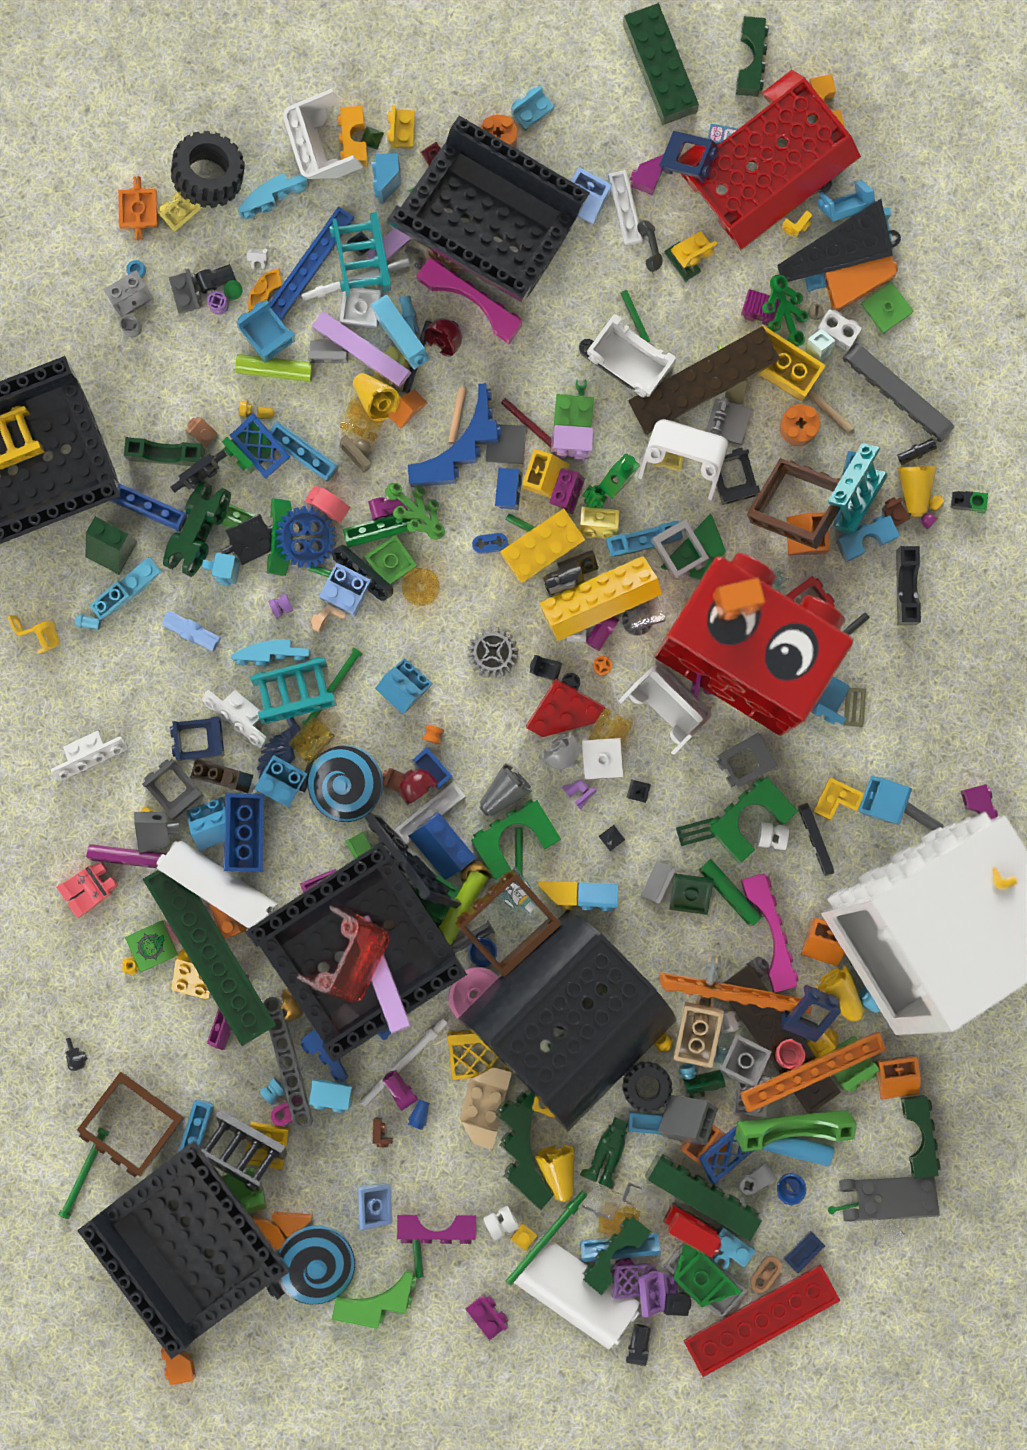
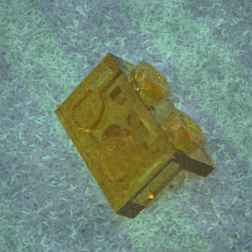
[288,716,335,764]
[598,1204,640,1235]

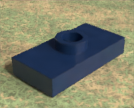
[783,1231,825,1273]

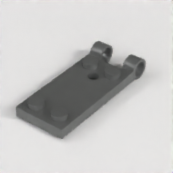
[839,1176,940,1222]

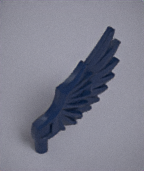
[257,717,302,779]

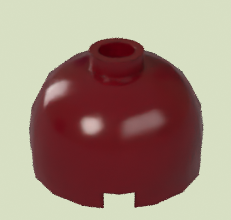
[424,318,463,357]
[399,769,438,806]

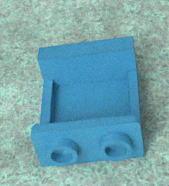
[817,180,875,221]
[236,300,295,363]

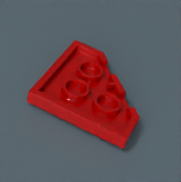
[526,678,605,737]

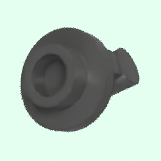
[746,957,769,978]

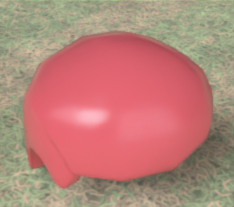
[775,1039,805,1070]

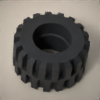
[622,1061,673,1113]

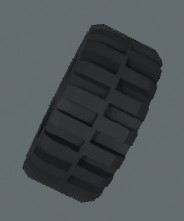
[171,131,245,208]

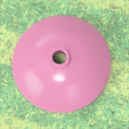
[448,967,499,1019]

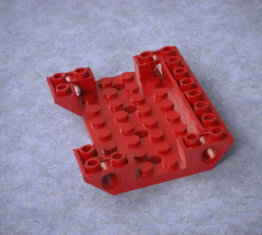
[678,70,861,250]

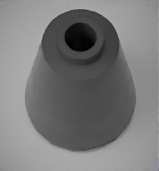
[479,763,532,816]

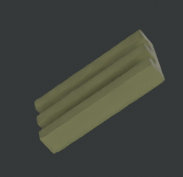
[843,687,866,727]

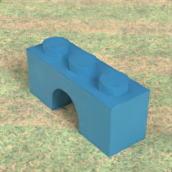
[836,515,900,563]

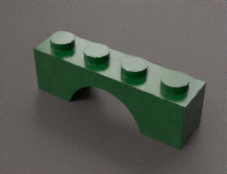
[736,16,769,97]
[124,437,205,466]
[901,1095,941,1179]
[582,1216,651,1296]

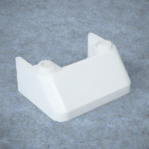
[283,89,363,179]
[638,419,728,500]
[619,663,711,755]

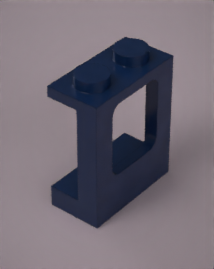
[659,131,719,183]
[170,716,225,761]
[781,985,841,1042]

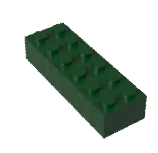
[623,3,699,125]
[645,1154,762,1242]

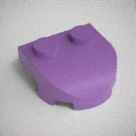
[639,1271,678,1318]

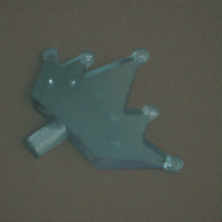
[772,564,789,594]

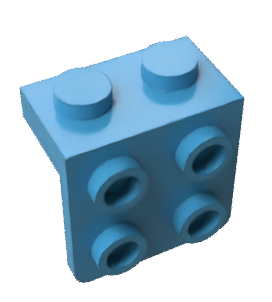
[811,676,850,725]

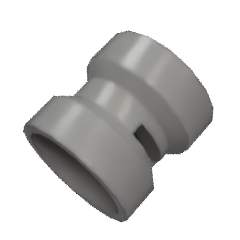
[120,314,142,338]

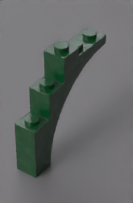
[495,1089,554,1210]

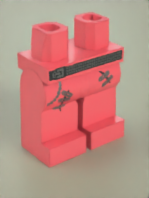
[56,862,118,918]

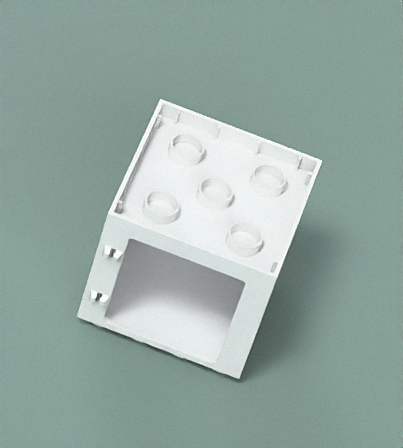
[821,812,1027,1035]

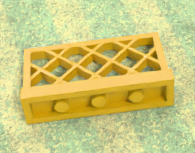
[447,1030,514,1080]

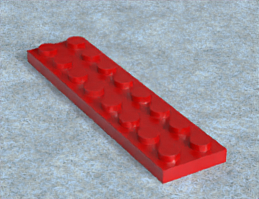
[683,1264,841,1377]

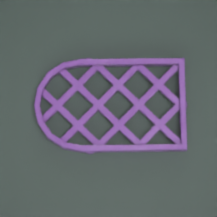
[613,1263,657,1299]

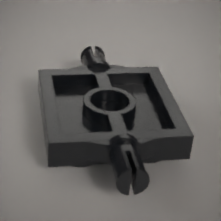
[170,449,228,493]
[220,514,273,565]

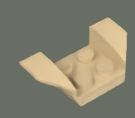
[460,1067,512,1149]

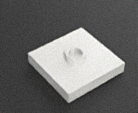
[339,287,382,329]
[582,738,624,779]

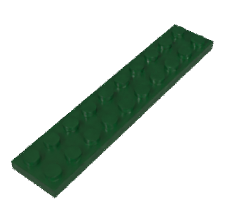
[143,870,276,1047]

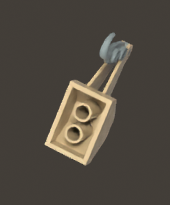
[673,955,724,1068]

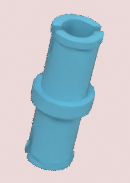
[399,295,420,334]

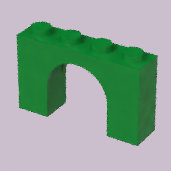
[708,777,798,864]
[471,799,561,880]

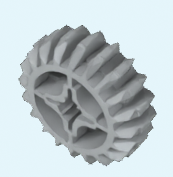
[467,627,519,678]

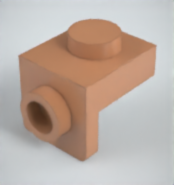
[185,416,218,448]

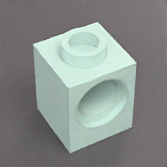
[805,329,835,362]

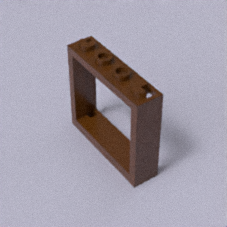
[747,458,841,549]
[455,870,561,977]
[76,1072,184,1177]

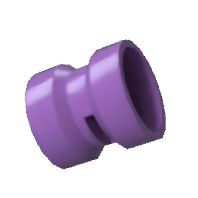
[207,291,229,315]
[268,593,294,618]

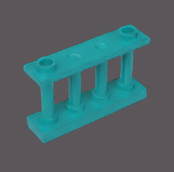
[329,212,391,298]
[828,443,887,534]
[250,657,337,725]

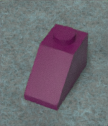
[630,154,664,195]

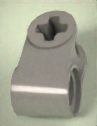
[738,1162,777,1195]

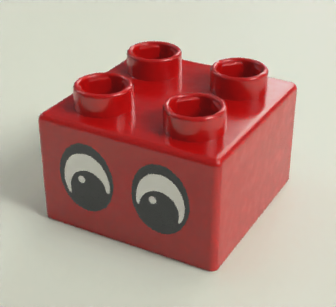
[654,553,853,736]

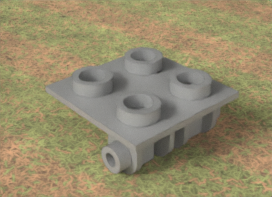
[706,397,752,445]

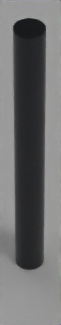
[402,320,432,393]

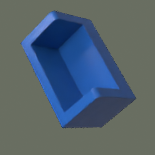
[413,747,453,789]

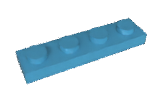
[580,1233,661,1262]

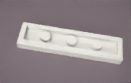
[608,170,643,246]
[394,782,466,844]

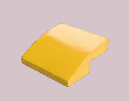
[245,1121,290,1170]

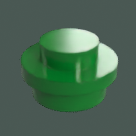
[224,280,243,300]

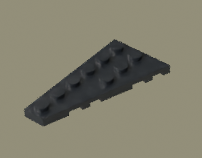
[777,198,893,282]
[365,813,462,909]

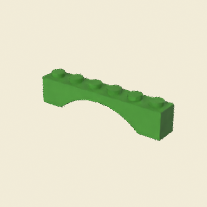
[735,1110,857,1152]

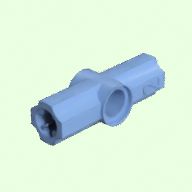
[162,610,221,652]

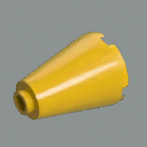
[353,373,400,421]
[898,466,937,517]
[815,966,865,1022]
[535,1144,574,1202]

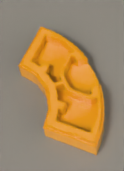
[248,268,282,312]

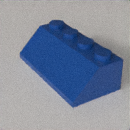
[224,793,264,872]

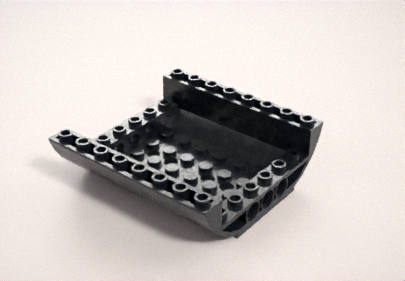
[387,115,590,303]
[0,356,121,544]
[245,843,467,1063]
[458,910,677,1132]
[77,1140,291,1360]

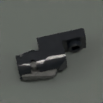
[542,550,599,596]

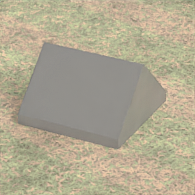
[720,1034,772,1087]

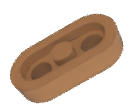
[750,1255,782,1293]

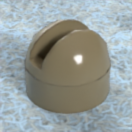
[808,304,824,320]

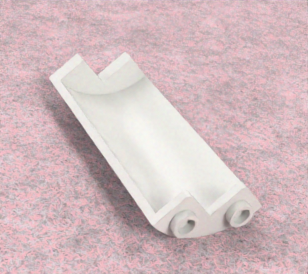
[156,841,278,928]
[514,1235,640,1349]

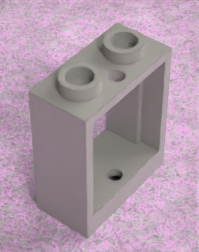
[103,270,154,318]
[651,519,709,580]

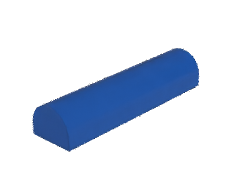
[111,484,187,532]

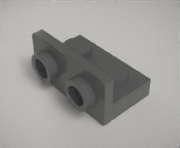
[169,268,203,314]

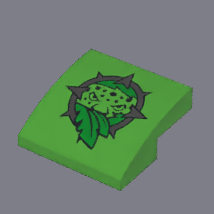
[125,920,178,972]

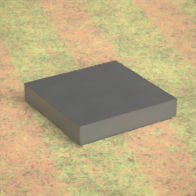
[486,424,526,464]

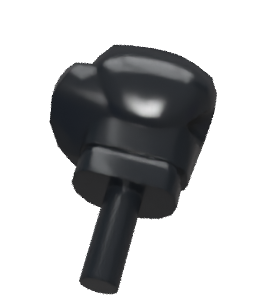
[65,1037,88,1071]

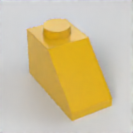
[538,881,577,909]

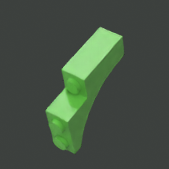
[331,1269,417,1329]

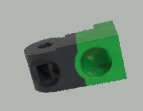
[950,491,988,514]

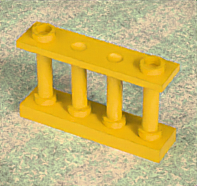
[0,406,45,470]

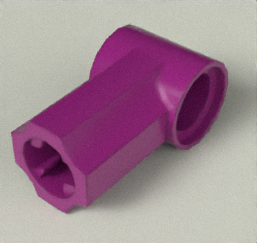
[368,497,408,520]
[586,616,619,651]
[382,1070,418,1111]

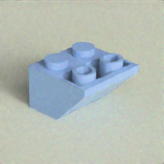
[571,167,612,224]
[319,563,371,616]

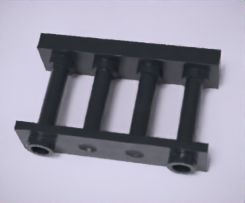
[202,1110,287,1193]

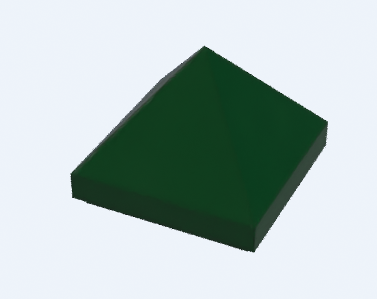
[360,126,384,150]

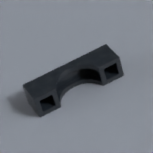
[896,546,921,625]

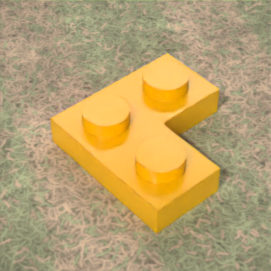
[813,777,864,820]

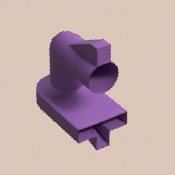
[562,780,597,810]

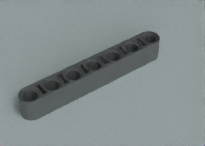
[842,343,954,442]
[263,997,313,1129]

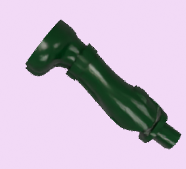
[580,1117,628,1189]

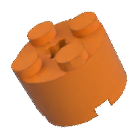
[480,114,517,148]
[779,404,820,446]

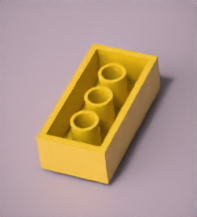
[757,325,826,402]
[500,508,585,584]

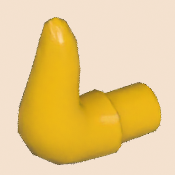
[992,867,1018,889]

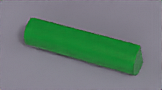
[343,510,420,548]
[699,859,763,927]

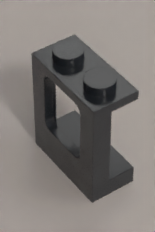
[716,448,760,505]

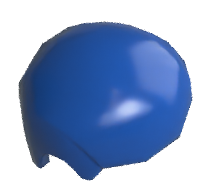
[468,938,497,967]
[777,1173,807,1206]

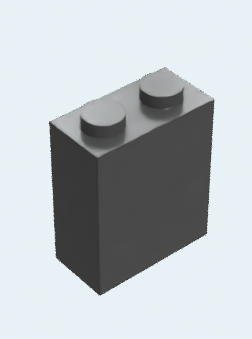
[658,1095,718,1146]

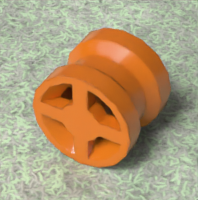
[593,656,612,676]
[422,725,444,745]

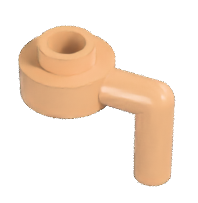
[311,604,348,633]

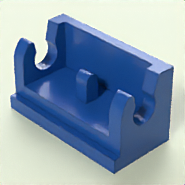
[495,468,522,510]

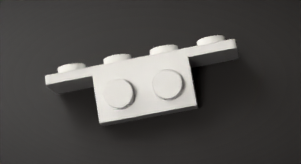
[202,690,267,748]
[51,731,128,782]

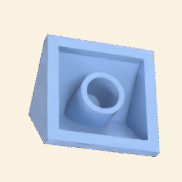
[358,1184,392,1230]

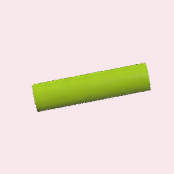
[235,354,313,382]
[439,871,489,945]

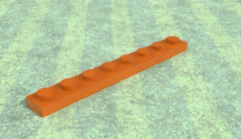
[659,972,813,1014]
[740,1031,886,1113]

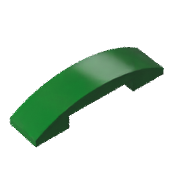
[267,498,293,576]

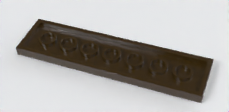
[628,326,781,434]
[723,964,841,1114]

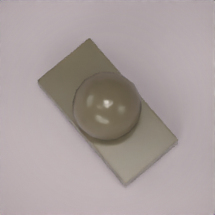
[339,435,371,473]

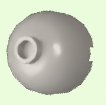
[541,732,580,770]

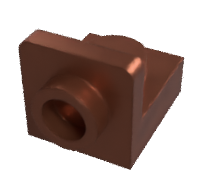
[882,497,910,527]
[382,767,404,793]
[372,1118,393,1147]

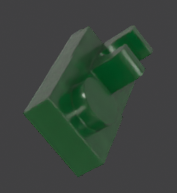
[683,1070,726,1099]

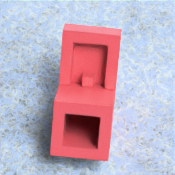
[305,486,351,523]

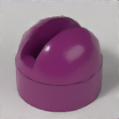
[921,513,938,530]

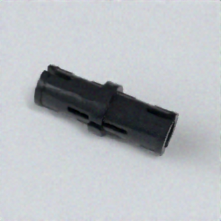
[897,438,937,465]

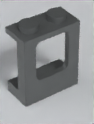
[716,732,778,789]
[142,759,203,820]

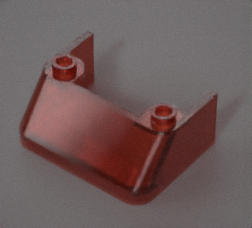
[297,906,389,1002]

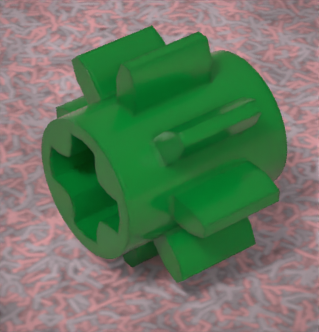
[582,485,607,508]

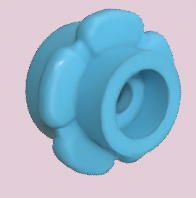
[679,1063,698,1079]

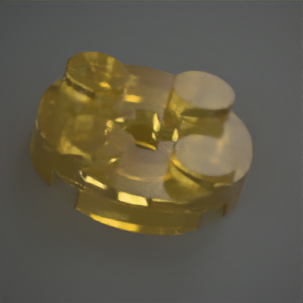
[402,568,439,606]

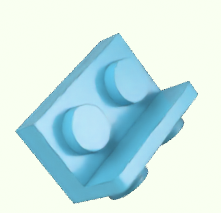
[511,86,554,131]

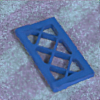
[230,413,290,479]
[698,1126,754,1185]

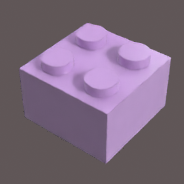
[551,425,593,461]

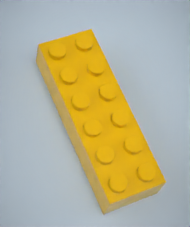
[539,556,662,642]

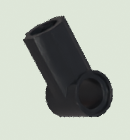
[196,264,236,294]
[626,1324,651,1367]

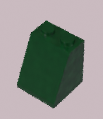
[86,516,137,575]

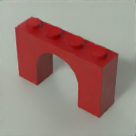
[663,1203,722,1257]

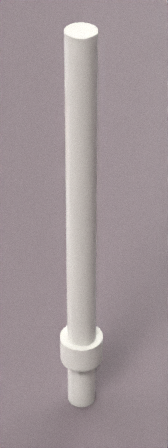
[301,258,410,301]
[360,1018,448,1106]

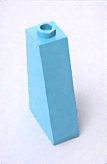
[371,294,430,370]

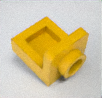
[782,210,812,238]

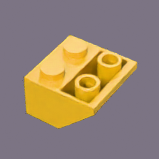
[522,449,570,498]

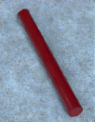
[501,398,552,447]

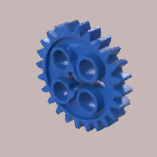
[275,506,336,569]

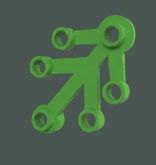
[385,483,445,540]

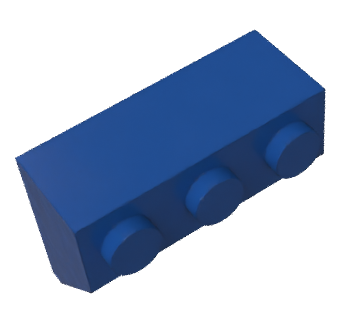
[408,811,476,880]

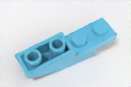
[238,173,309,219]
[89,557,162,620]
[231,640,311,667]

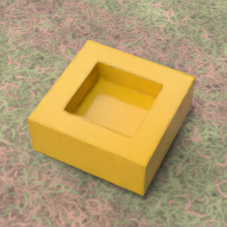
[510,1223,538,1251]

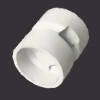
[757,822,789,850]
[483,1205,519,1241]

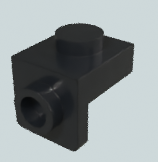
[530,655,562,681]
[664,1292,691,1316]

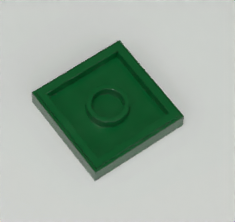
[669,873,714,915]

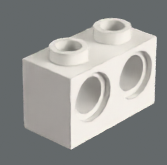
[815,309,862,352]

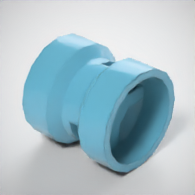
[259,1078,285,1105]

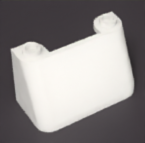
[587,314,676,398]

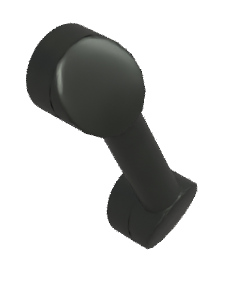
[637,220,663,272]

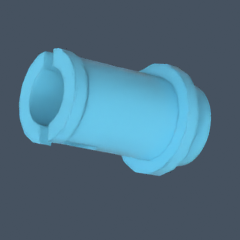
[75,613,101,630]

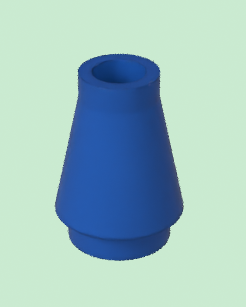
[408,1099,430,1130]

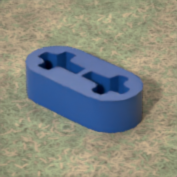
[472,533,508,554]

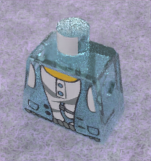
[497,866,536,914]

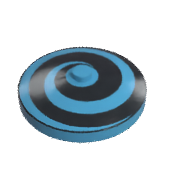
[307,745,383,822]
[278,1226,355,1305]

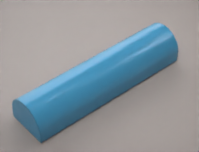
[270,421,339,481]
[179,1100,214,1151]
[762,1136,834,1167]

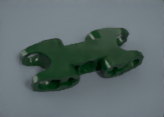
[163,481,231,577]

